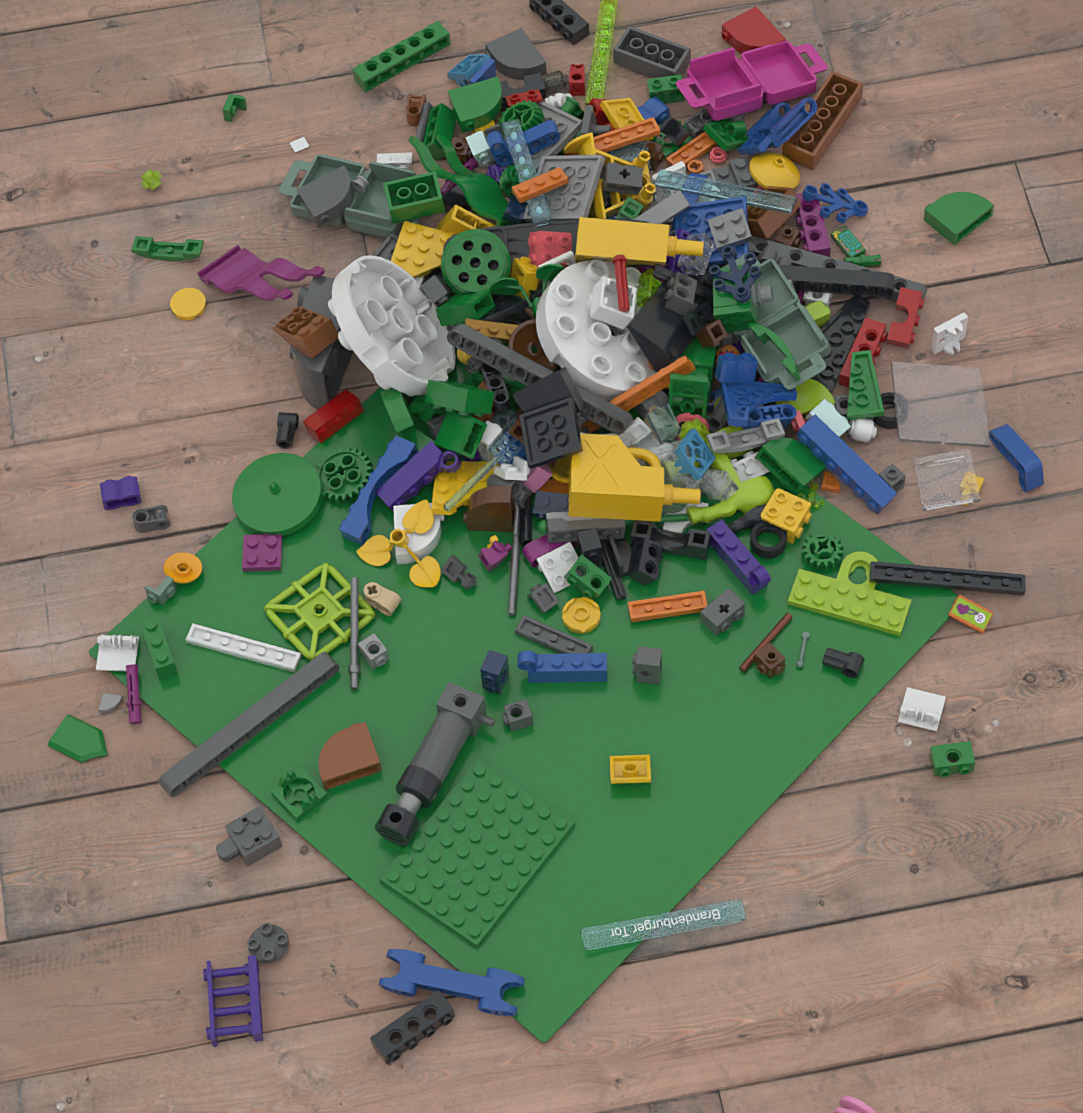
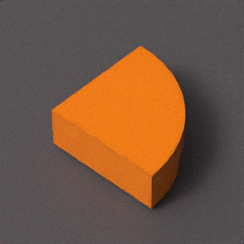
[821,471,840,493]

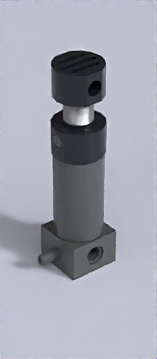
[374,682,495,846]

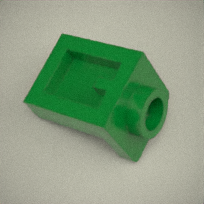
[223,94,247,122]

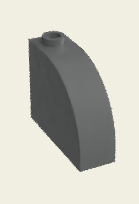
[484,28,547,80]
[297,165,354,228]

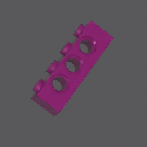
[796,193,831,257]

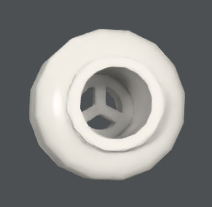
[847,418,877,443]

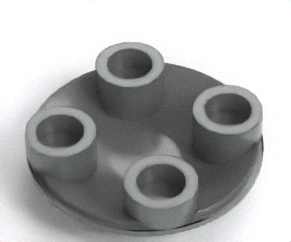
[247,923,289,963]

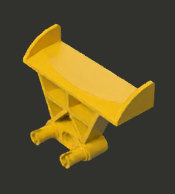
[564,133,656,219]

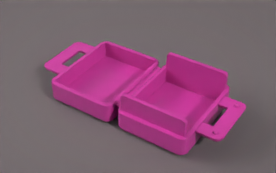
[676,40,828,121]

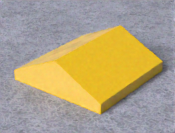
[610,755,651,784]

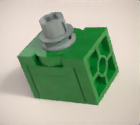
[713,265,774,333]

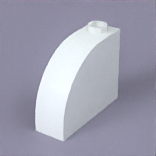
[393,503,444,565]

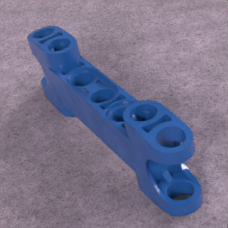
[378,949,525,1016]

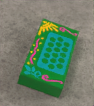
[831,225,866,257]

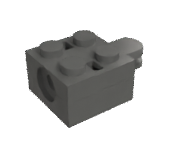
[216,806,282,867]

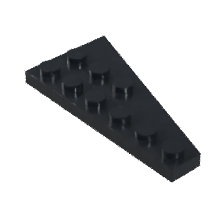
[799,295,870,393]

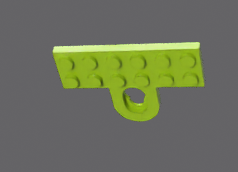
[788,551,912,636]

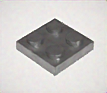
[708,208,753,252]

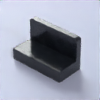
[608,534,632,578]

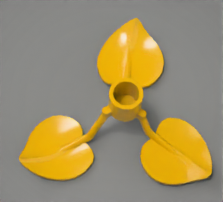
[356,500,441,588]

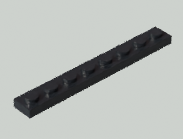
[869,561,1026,595]

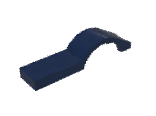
[502,194,528,225]

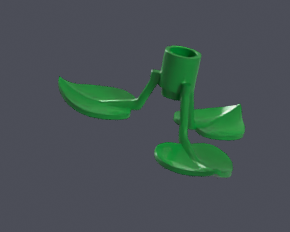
[488,264,565,319]

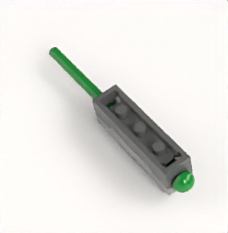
[537,512,688,543]

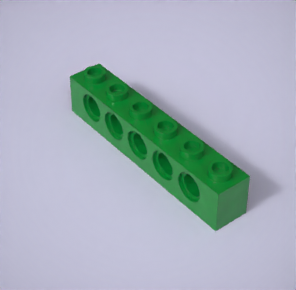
[353,21,451,93]

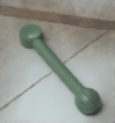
[796,632,810,668]

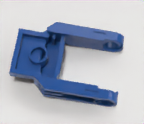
[737,98,817,155]

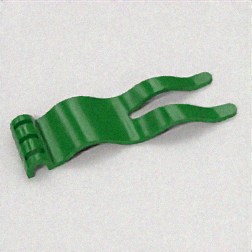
[408,134,534,226]

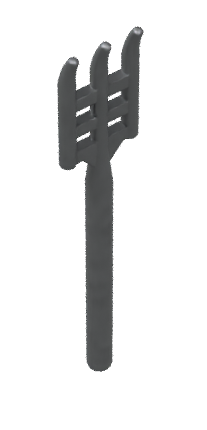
[508,501,520,616]

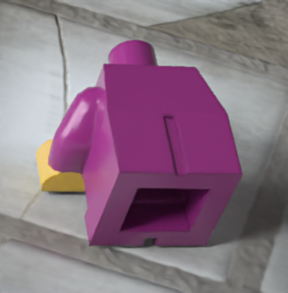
[478,535,512,572]

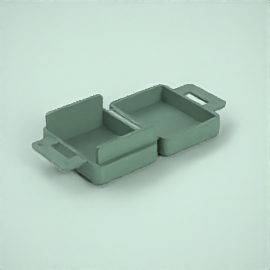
[279,154,420,238]
[725,252,831,390]

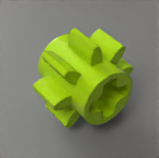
[140,169,162,191]

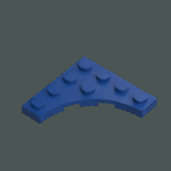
[720,381,797,427]

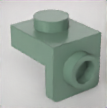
[145,575,176,605]

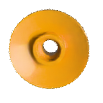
[163,552,202,583]

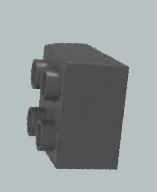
[290,276,354,410]

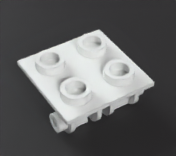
[536,542,583,593]
[96,634,139,671]
[898,687,946,732]

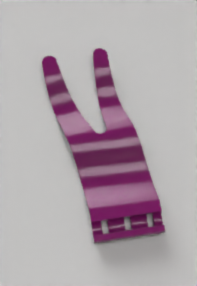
[197,245,325,301]

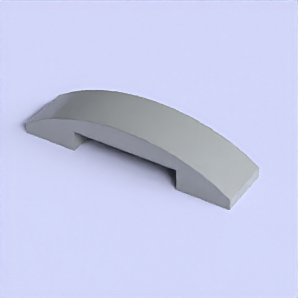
[707,418,785,453]

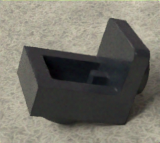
[660,117,691,147]

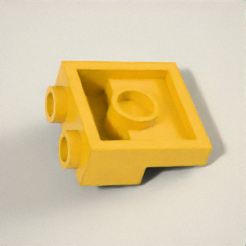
[509,257,540,299]

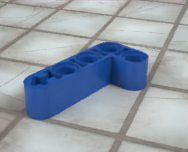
[486,120,560,167]
[989,424,1044,492]

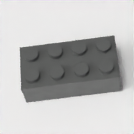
[613,26,691,78]

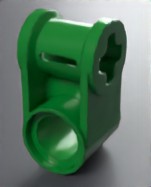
[560,96,584,120]

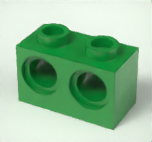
[647,74,684,104]
[564,554,612,601]

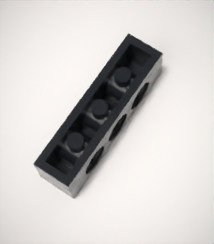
[529,0,589,45]
[370,990,455,1064]

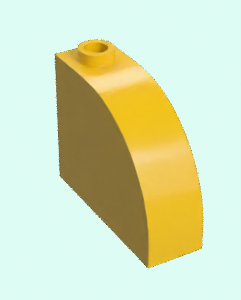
[436,205,495,234]

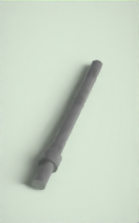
[348,577,360,690]

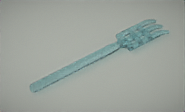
[444,426,525,511]

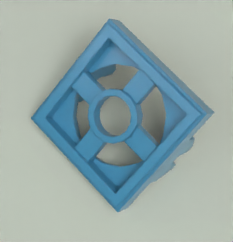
[447,54,491,87]
[674,428,715,481]

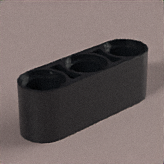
[481,362,510,414]

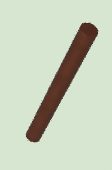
[739,613,793,673]

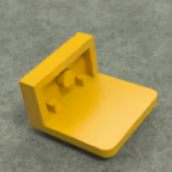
[761,489,812,544]

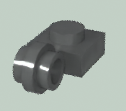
[441,555,476,589]

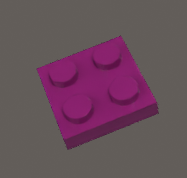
[242,534,283,572]

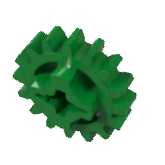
[802,530,844,570]

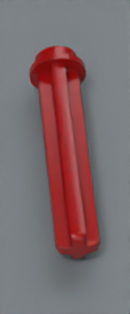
[612,254,630,312]

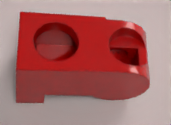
[569,64,585,96]

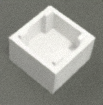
[590,276,637,329]

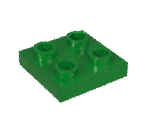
[703,119,748,151]

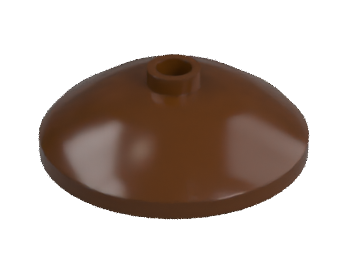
[508,319,558,371]

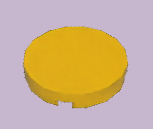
[170,288,207,320]
[562,597,601,634]

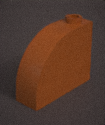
[318,722,382,790]

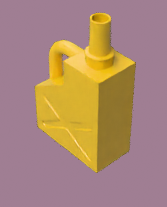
[575,217,704,266]
[568,433,700,522]

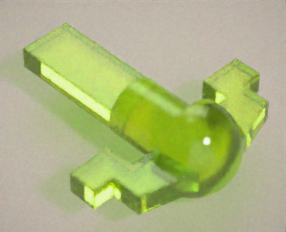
[798,482,825,508]

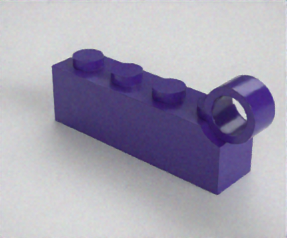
[375,441,461,512]
[706,520,771,595]

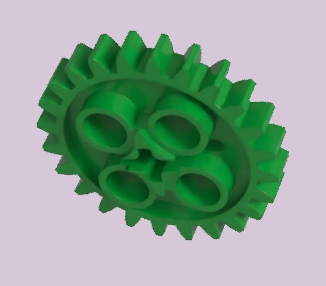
[316,446,374,504]

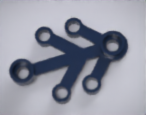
[709,246,761,303]

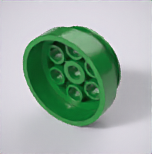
[441,229,511,296]

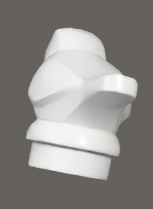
[545,93,572,109]

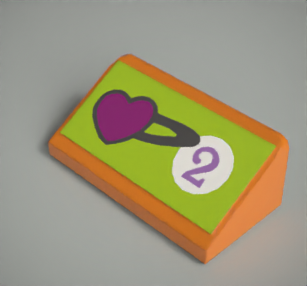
[948,595,993,633]

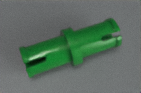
[843,254,881,267]

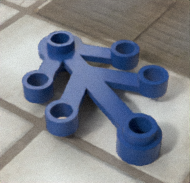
[802,183,868,223]

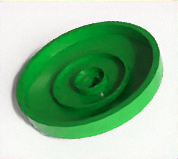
[232,453,323,536]

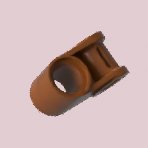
[406,93,427,127]

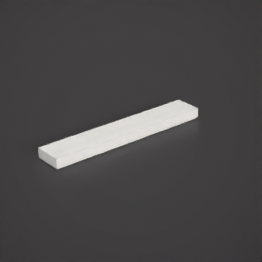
[185,624,302,673]

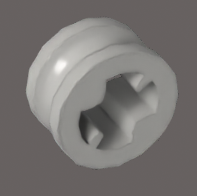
[351,175,369,193]

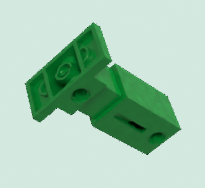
[668,321,720,427]

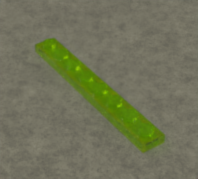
[585,0,618,106]

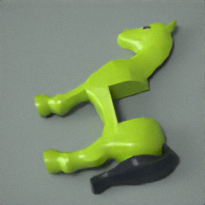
[662,397,774,534]

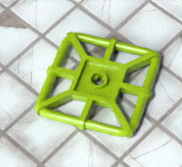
[264,563,375,661]

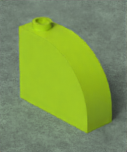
[770,379,835,429]

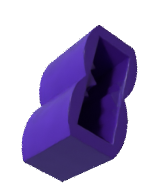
[100,476,142,510]

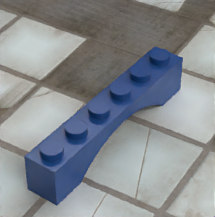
[339,435,419,546]

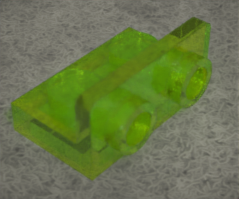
[636,268,662,308]

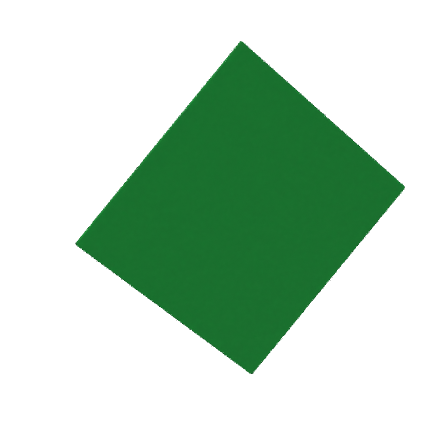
[89,290,958,1043]

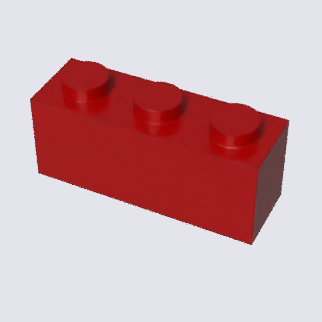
[303,389,364,443]

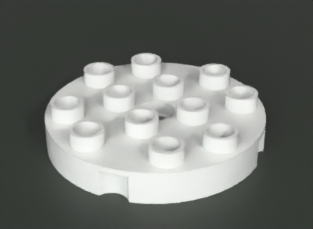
[328,255,455,397]
[536,259,656,401]

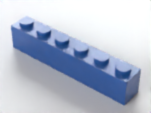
[796,414,897,514]

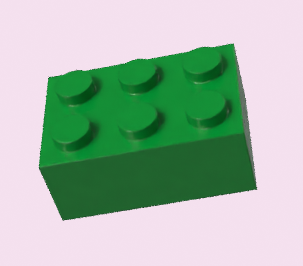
[383,171,445,224]
[425,380,494,417]

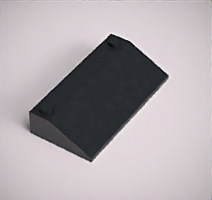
[626,280,708,373]

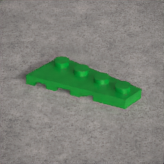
[847,350,884,420]

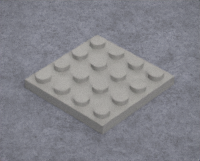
[515,101,583,173]
[523,155,605,222]

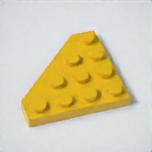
[391,221,454,278]
[431,461,501,515]

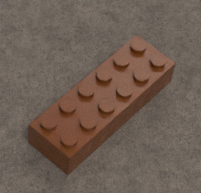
[782,71,863,170]

